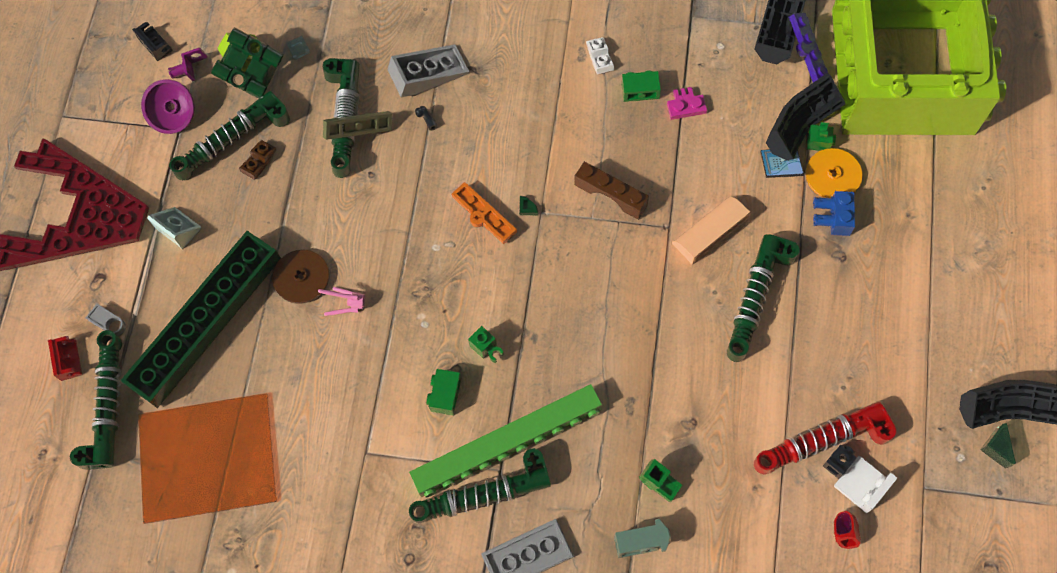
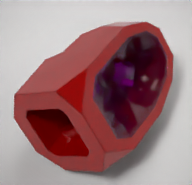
[834,511,861,549]

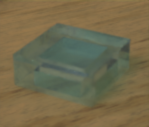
[286,36,310,60]

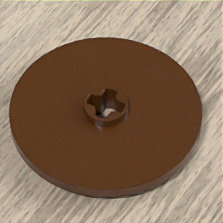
[272,250,329,304]

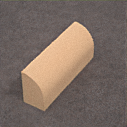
[672,197,750,264]

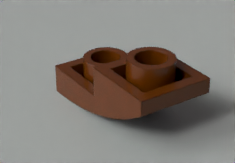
[239,140,276,180]

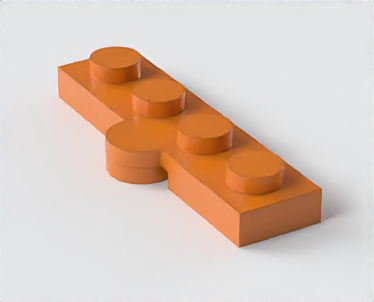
[451,182,517,244]

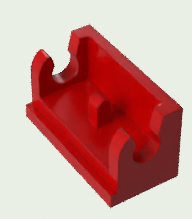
[48,336,82,381]

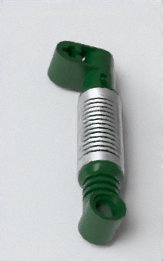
[322,58,360,178]

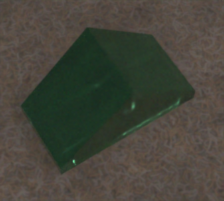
[980,423,1016,468]

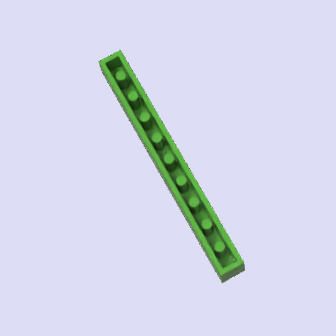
[409,384,602,498]

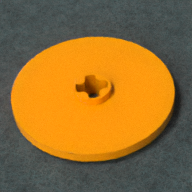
[805,148,862,198]

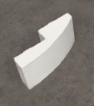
[586,37,614,74]

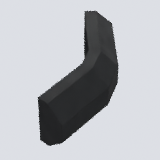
[754,0,806,65]
[766,73,846,160]
[959,380,1057,429]

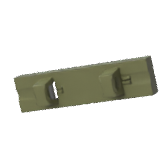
[323,111,392,140]

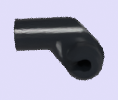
[415,106,437,131]

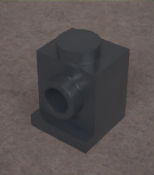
[823,445,857,479]

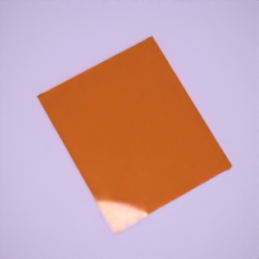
[138,393,277,524]

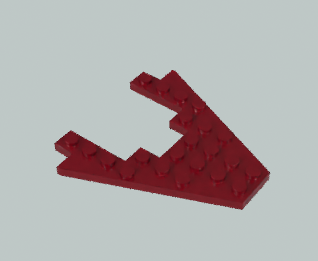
[0,138,149,271]

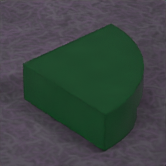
[519,196,538,216]

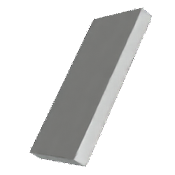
[481,519,574,573]

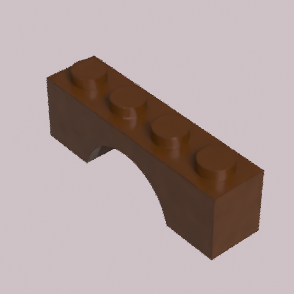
[574,161,649,220]

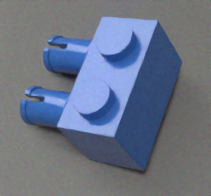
[813,191,855,236]

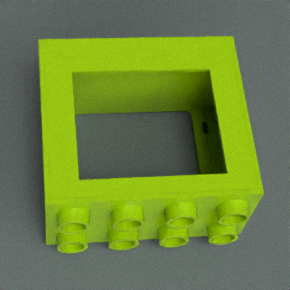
[832,0,1006,135]

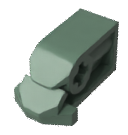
[614,519,671,558]

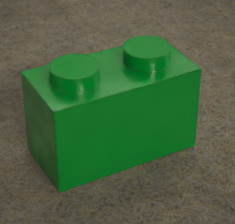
[621,70,661,102]
[426,369,462,416]

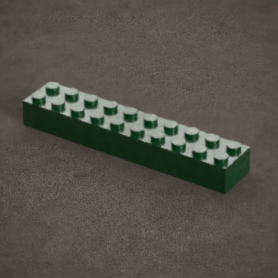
[120,231,281,409]

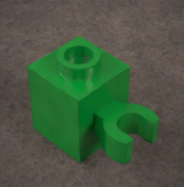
[807,122,836,151]
[468,326,504,363]

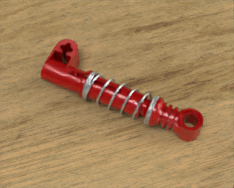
[754,401,896,475]

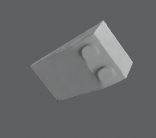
[387,44,469,97]

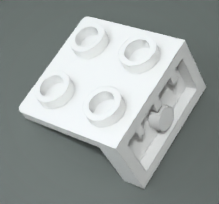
[834,456,897,514]

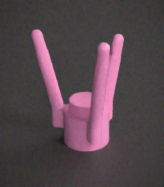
[318,287,365,316]

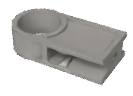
[86,304,126,336]

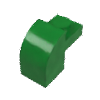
[639,459,683,502]

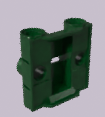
[211,27,284,99]

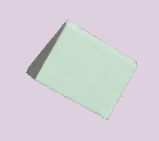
[147,207,201,249]

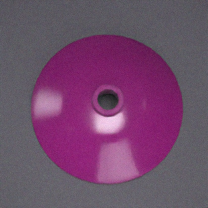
[141,79,195,134]

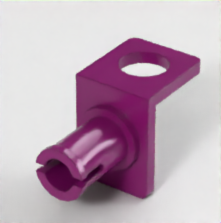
[168,48,208,81]

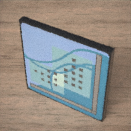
[760,150,804,178]

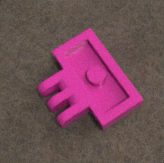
[667,87,707,120]

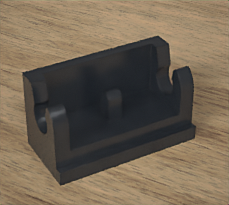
[132,22,173,61]

